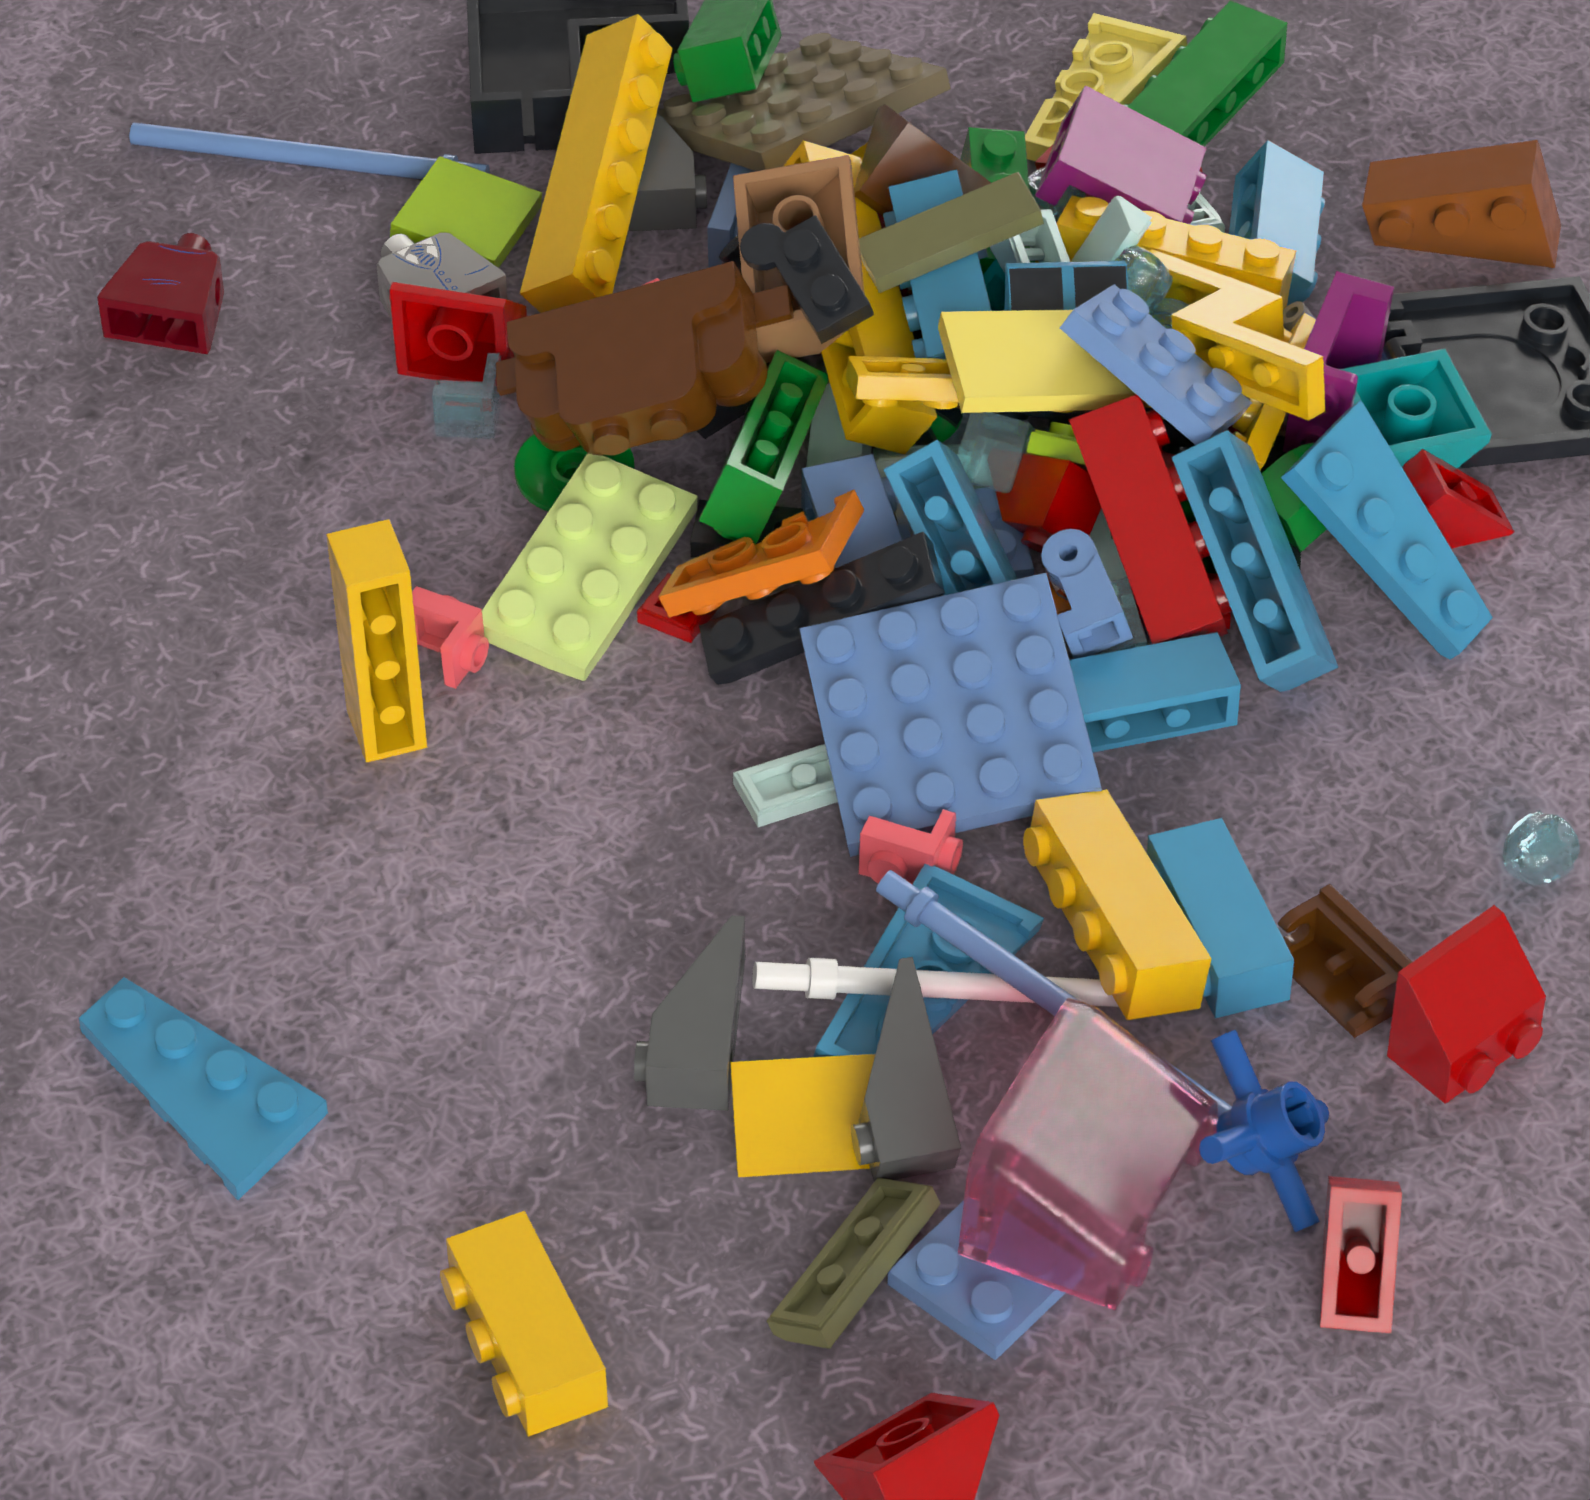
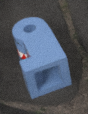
[1041,529,1133,659]

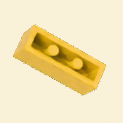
[440,1210,608,1437]

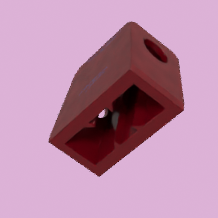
[97,233,224,355]

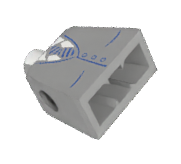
[377,232,508,320]

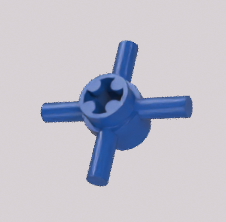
[1199,1030,1329,1232]

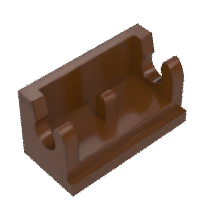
[1278,884,1412,1038]

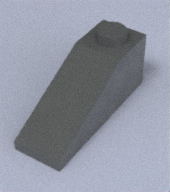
[629,111,707,231]
[634,915,746,1111]
[851,957,961,1182]

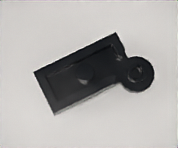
[740,215,874,344]

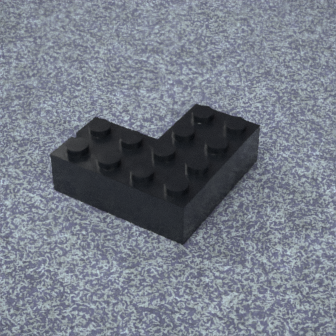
[467,0,689,154]

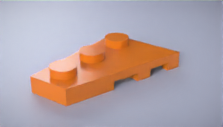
[658,489,864,617]

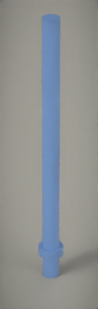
[129,123,490,180]
[876,870,1232,1128]

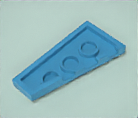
[813,864,1044,1057]

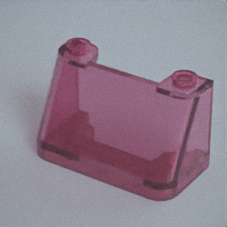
[958,998,1219,1311]

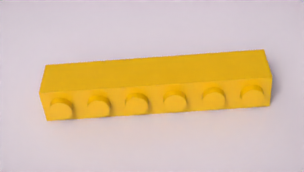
[520,14,673,313]
[784,140,937,455]

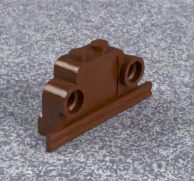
[496,261,794,455]

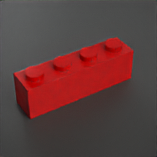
[1069,394,1232,644]

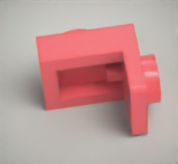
[412,586,489,689]
[859,809,963,884]

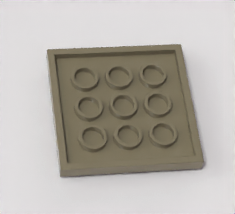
[658,33,951,171]

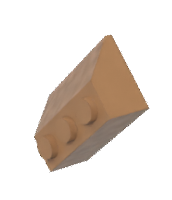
[733,155,865,363]

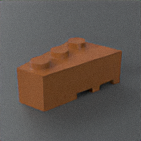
[1362,140,1561,268]

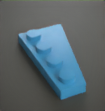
[1281,400,1493,660]
[79,977,328,1200]

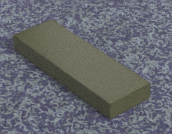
[859,172,1044,293]
[767,1178,941,1349]

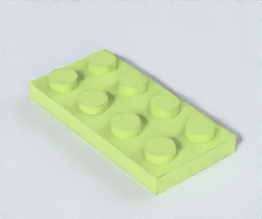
[482,453,698,681]

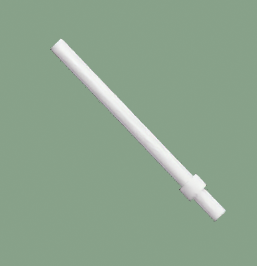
[752,958,1119,1007]

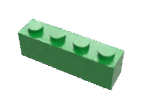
[1124,0,1288,147]
[699,350,829,545]

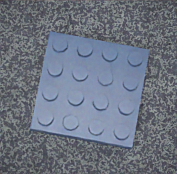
[799,573,1102,857]

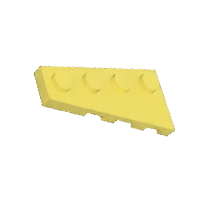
[1025,13,1187,161]

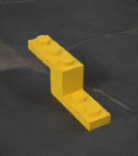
[1135,249,1325,421]

